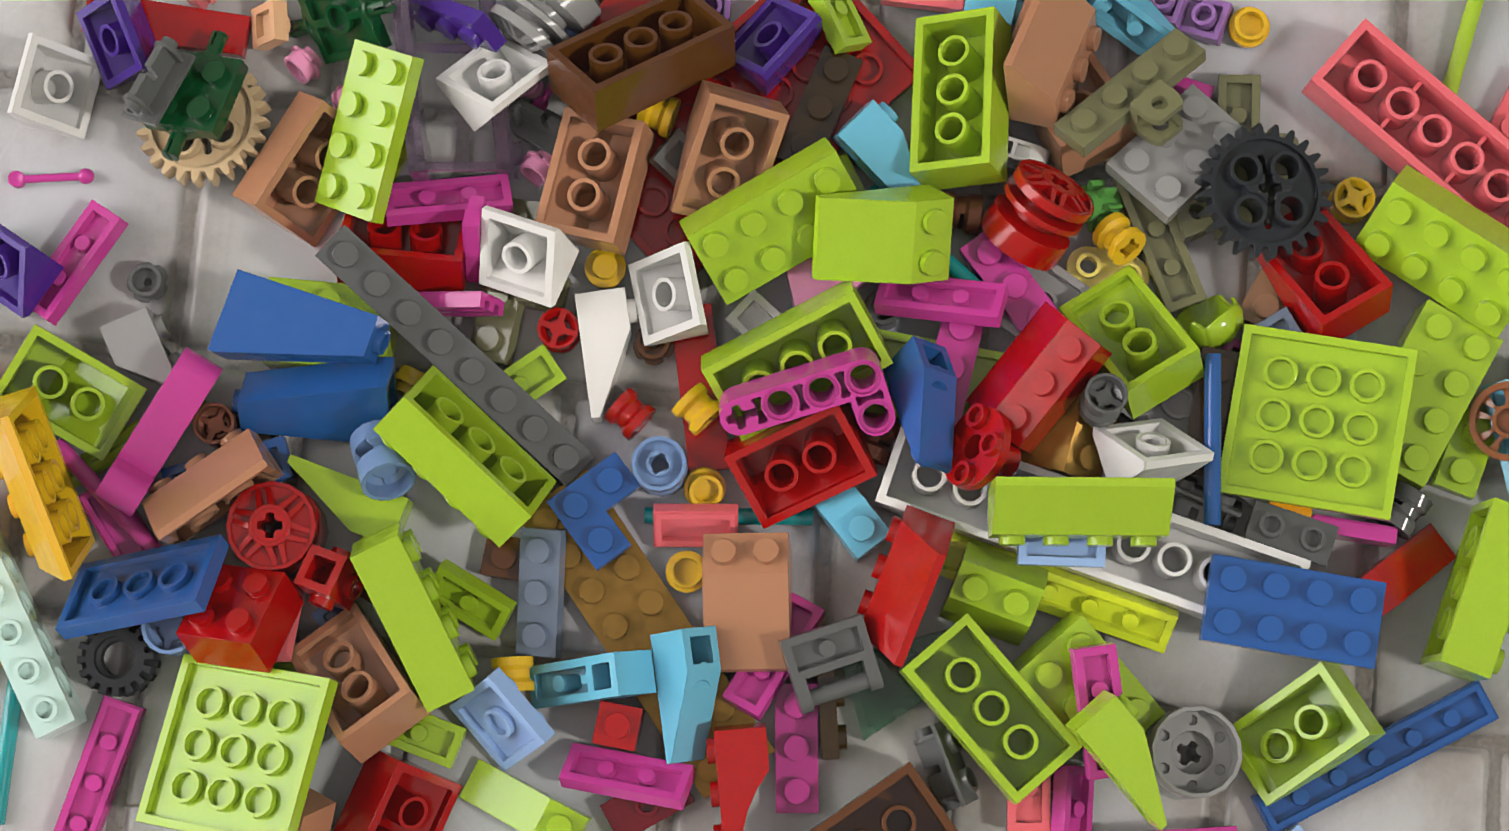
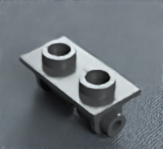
[121,36,197,128]
[504,96,562,155]
[1172,475,1242,533]
[1244,499,1339,568]
[913,721,979,812]

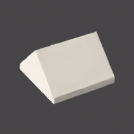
[7,33,101,140]
[435,38,548,132]
[479,205,579,308]
[628,242,708,346]
[1092,418,1214,482]

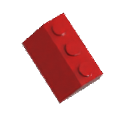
[337,213,467,292]
[966,301,1112,454]
[724,403,877,529]
[857,505,955,667]
[333,750,462,831]

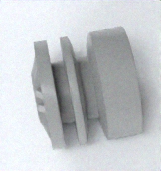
[488,0,602,59]
[1145,706,1242,800]

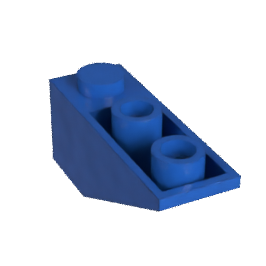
[883,335,957,474]

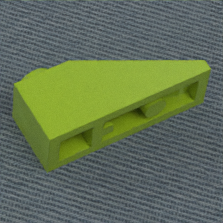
[287,454,414,540]
[1065,690,1167,831]
[459,759,593,831]

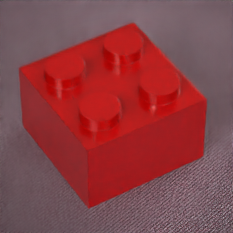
[176,564,304,673]

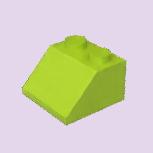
[939,540,1049,646]

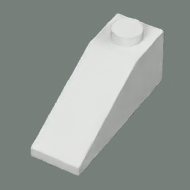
[574,287,639,424]

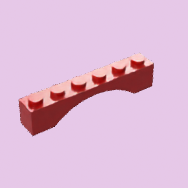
[706,722,769,831]

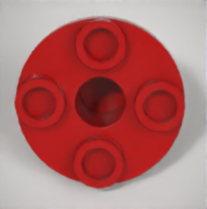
[945,403,1021,491]

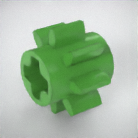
[1080,179,1123,232]

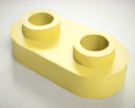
[1065,246,1149,288]

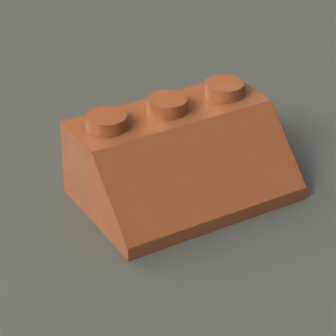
[1003,0,1102,129]
[232,91,339,248]
[535,106,656,255]
[141,428,285,544]

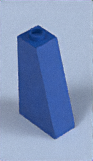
[207,269,390,364]
[232,356,398,442]

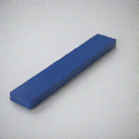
[1250,681,1499,831]

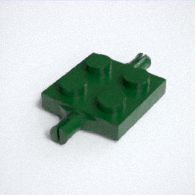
[289,0,396,64]
[143,30,249,162]

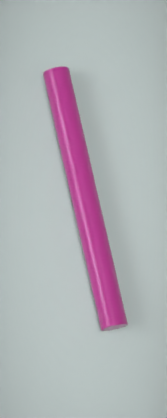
[57,438,162,551]

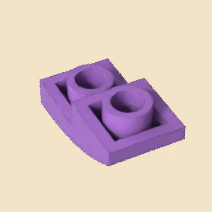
[1150,0,1234,47]

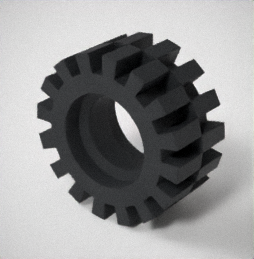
[77,625,161,697]

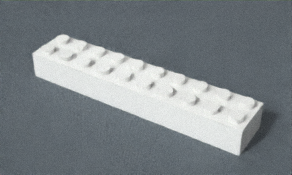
[874,426,1311,620]

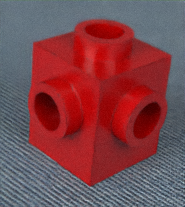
[293,544,364,612]

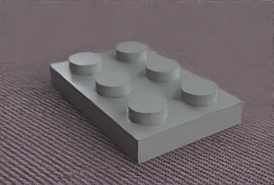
[1105,84,1242,225]

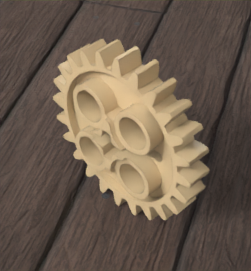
[136,56,272,188]

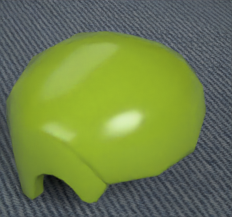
[1176,294,1244,349]

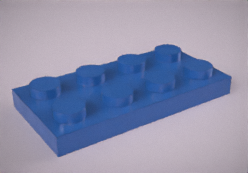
[55,534,229,639]
[1199,554,1387,670]

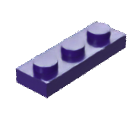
[406,0,507,53]

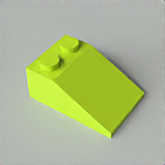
[812,184,954,284]
[1059,264,1204,420]
[0,324,147,461]
[1233,661,1386,806]

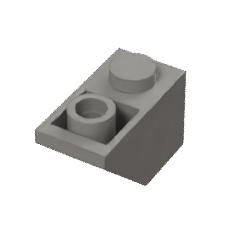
[99,307,181,385]

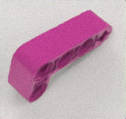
[93,346,223,517]
[719,347,896,436]

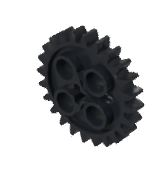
[1194,123,1333,262]

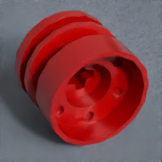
[980,159,1094,271]
[226,481,329,576]

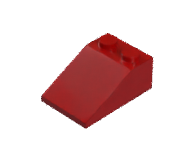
[1256,210,1394,338]

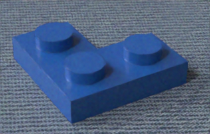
[547,452,641,571]

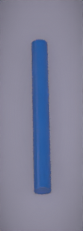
[1204,353,1221,526]

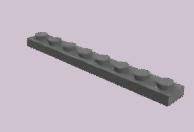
[315,225,595,487]

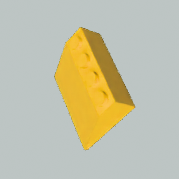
[0,386,96,581]

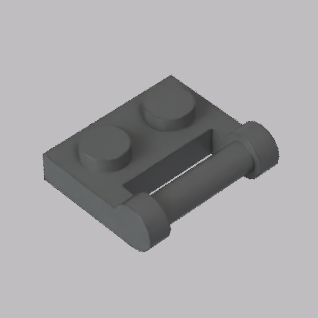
[778,614,884,715]

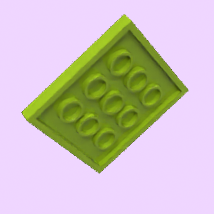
[1221,324,1419,522]
[135,653,338,831]

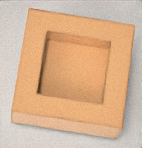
[251,0,291,51]

